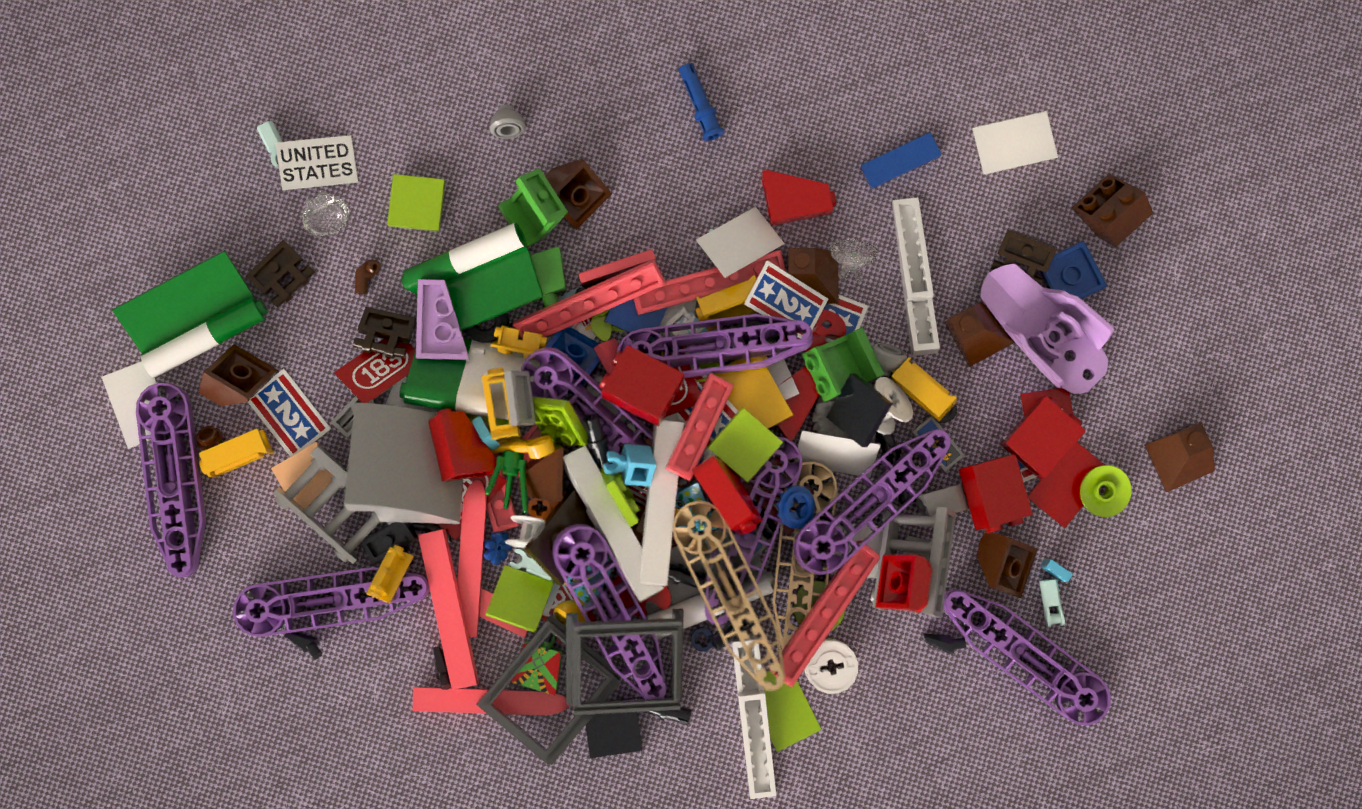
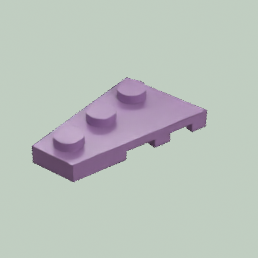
[416,279,470,360]

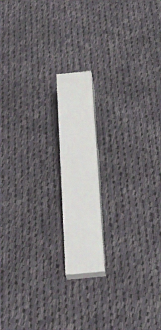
[892,197,940,356]
[639,420,684,586]
[563,446,663,602]
[732,634,776,799]

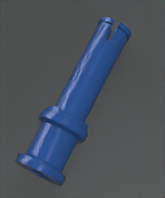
[678,63,725,142]

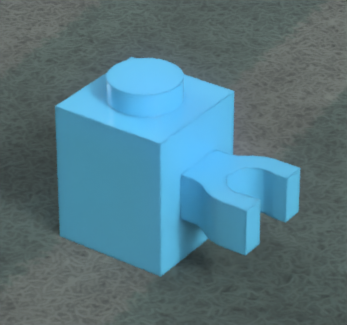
[603,444,656,486]

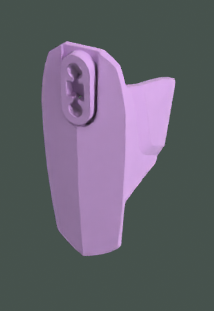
[980,264,1114,394]

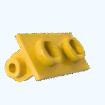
[491,325,548,360]
[366,545,414,603]

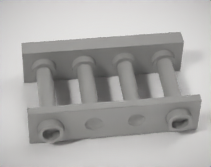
[273,444,392,564]
[871,503,956,618]

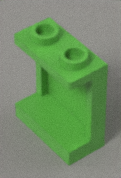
[498,168,568,247]
[802,327,885,402]

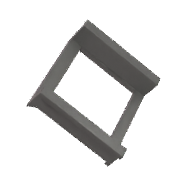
[566,609,684,715]
[476,614,621,766]

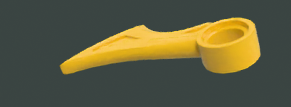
[488,435,555,459]

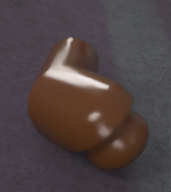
[355,259,381,294]

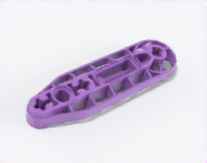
[617,314,813,378]
[521,347,653,455]
[136,383,206,577]
[793,429,951,575]
[705,436,802,625]
[552,524,666,699]
[233,566,430,637]
[943,589,1111,726]

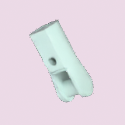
[1039,578,1065,628]

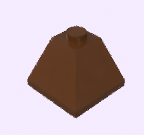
[545,159,612,230]
[787,248,839,304]
[944,301,1015,367]
[199,344,278,406]
[1144,422,1215,492]
[519,442,563,501]
[976,530,1038,598]

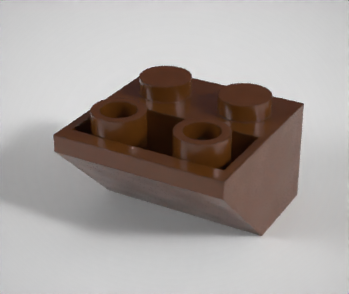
[1072,173,1153,248]

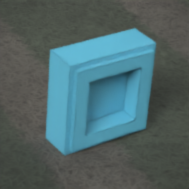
[472,416,501,450]
[1040,558,1073,582]

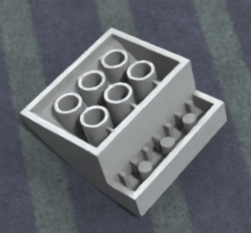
[344,403,463,524]

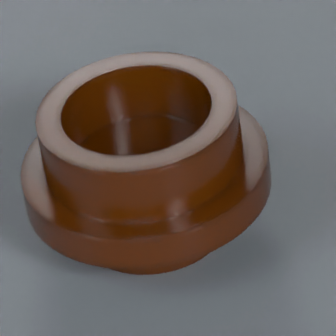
[196,426,223,450]

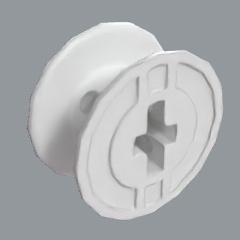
[875,377,913,435]
[505,515,545,550]
[804,639,858,694]

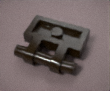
[991,228,1057,285]
[246,240,315,308]
[353,307,417,359]

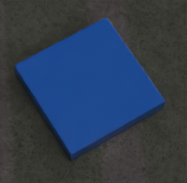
[1039,241,1107,299]
[604,299,668,343]

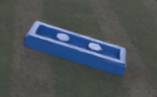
[860,132,942,190]

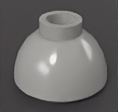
[490,105,526,139]
[872,343,907,376]

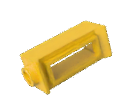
[695,275,758,331]
[891,357,957,422]
[481,368,521,440]
[199,428,274,478]

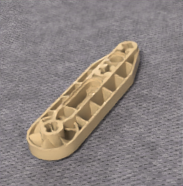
[773,461,837,650]
[673,501,785,691]

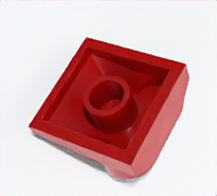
[875,555,932,613]

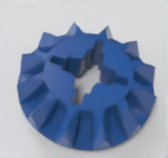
[776,486,815,528]

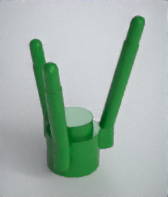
[485,451,528,513]

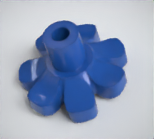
[484,532,512,565]

